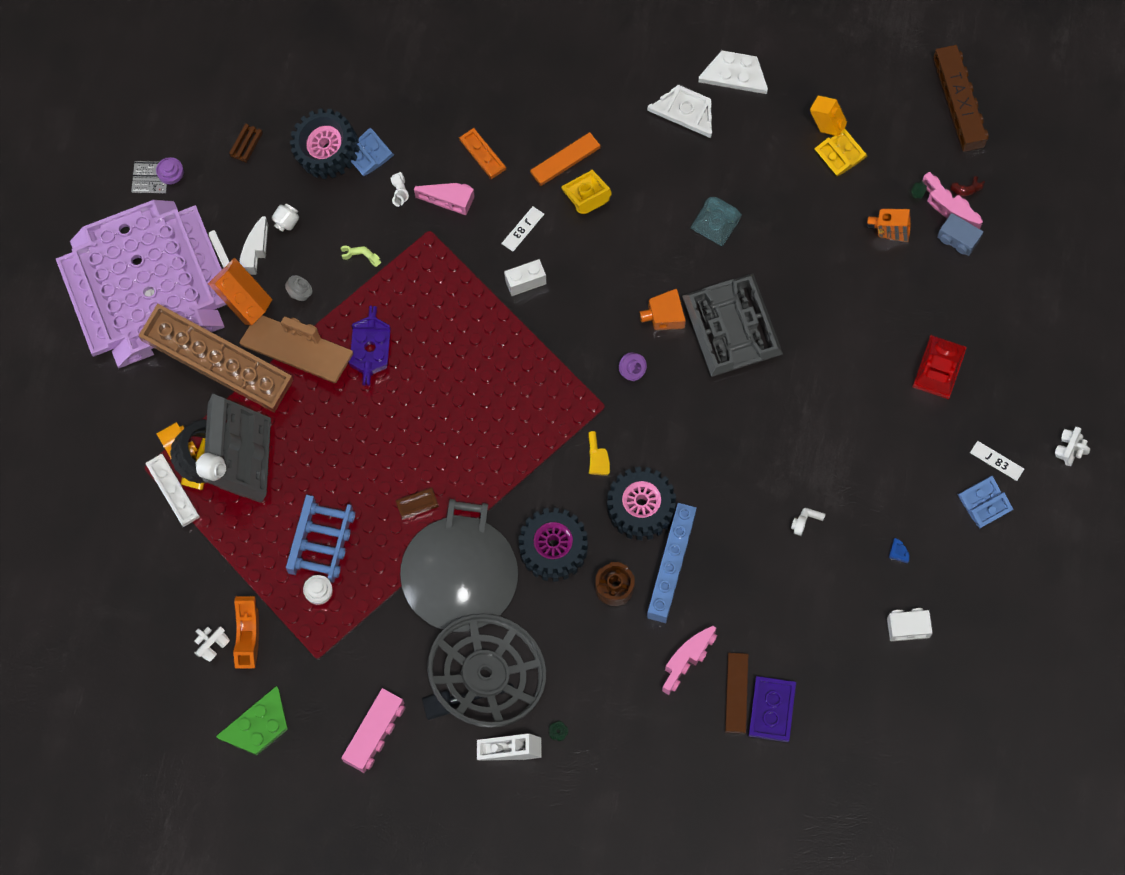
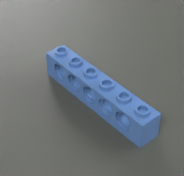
[647,503,697,623]

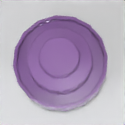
[156,157,184,184]
[619,352,647,381]

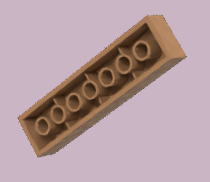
[138,303,293,413]

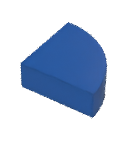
[889,538,909,563]

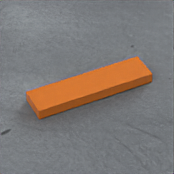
[530,132,600,186]

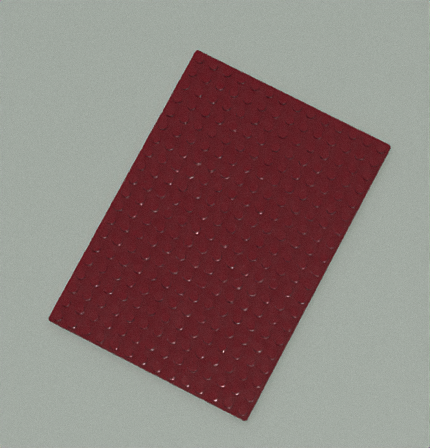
[145,231,605,659]

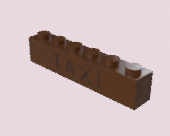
[933,45,989,152]

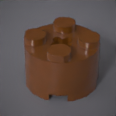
[595,562,635,606]

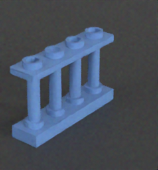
[286,495,355,583]

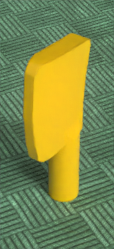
[588,431,610,475]

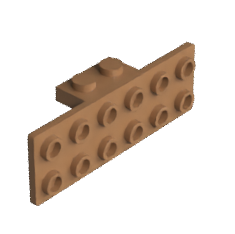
[239,315,353,383]

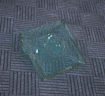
[691,197,742,246]

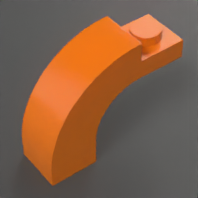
[233,596,259,668]

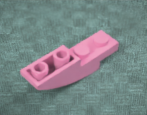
[921,172,983,229]
[662,626,717,695]

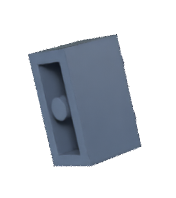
[937,213,983,256]

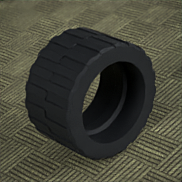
[170,419,207,484]

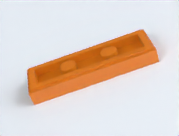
[459,128,506,179]

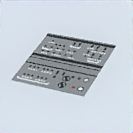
[131,161,167,193]

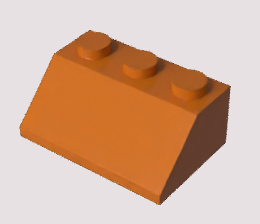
[208,258,272,325]

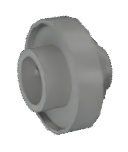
[285,275,312,301]

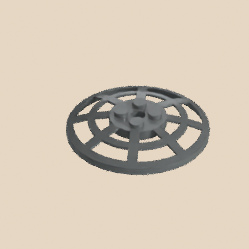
[427,614,546,727]

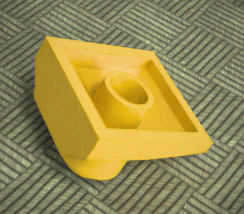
[561,170,612,214]

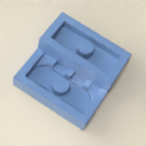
[351,128,394,176]
[957,476,1013,528]

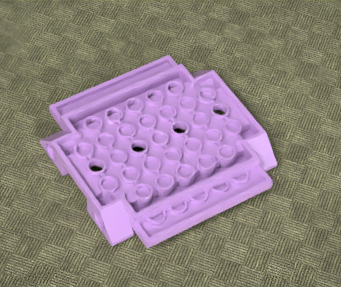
[56,200,227,369]

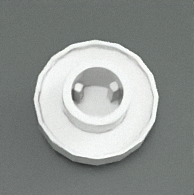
[303,575,333,605]

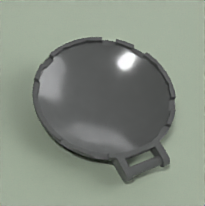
[400,499,518,632]

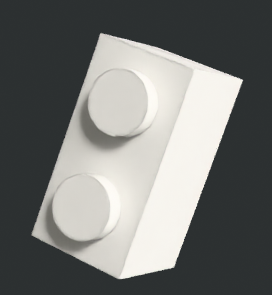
[504,259,546,296]
[887,608,932,641]

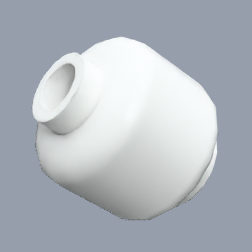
[272,204,299,232]
[196,453,226,481]

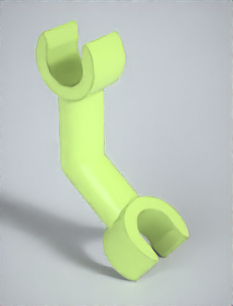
[341,246,381,267]

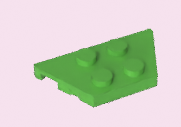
[216,686,288,755]

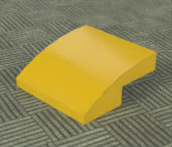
[814,129,867,176]

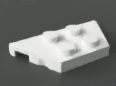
[699,51,768,94]
[647,85,712,138]

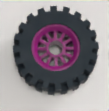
[519,508,588,582]

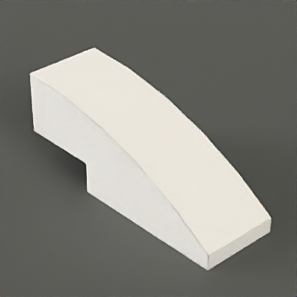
[239,217,268,275]

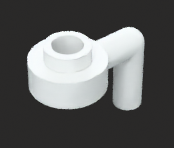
[791,508,825,536]

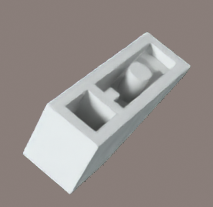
[477,734,541,760]

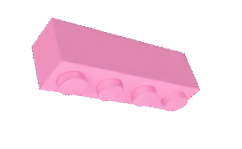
[341,688,405,773]

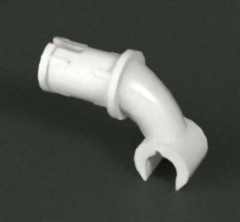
[390,172,409,207]

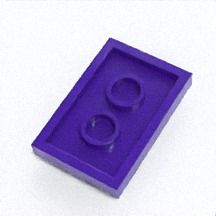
[749,676,796,742]

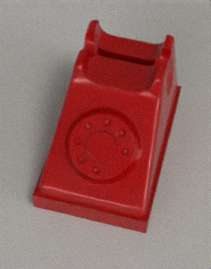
[913,335,967,400]

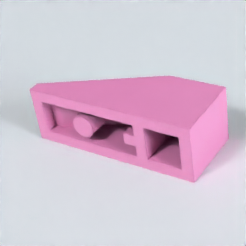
[414,183,475,215]

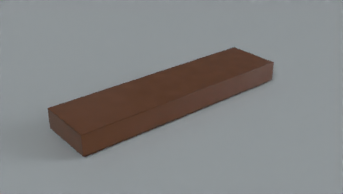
[725,653,748,734]

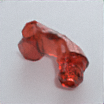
[951,176,985,196]

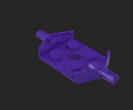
[349,306,391,386]

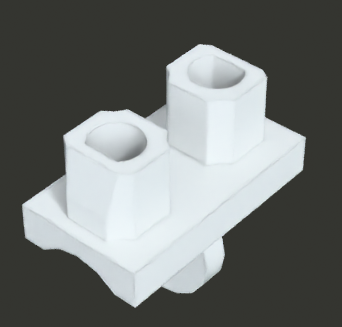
[1055,427,1090,466]
[194,626,230,662]

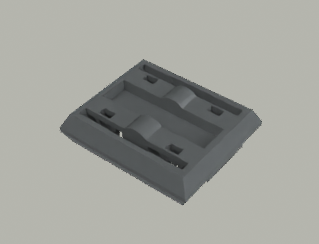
[682,274,783,377]
[203,394,271,502]

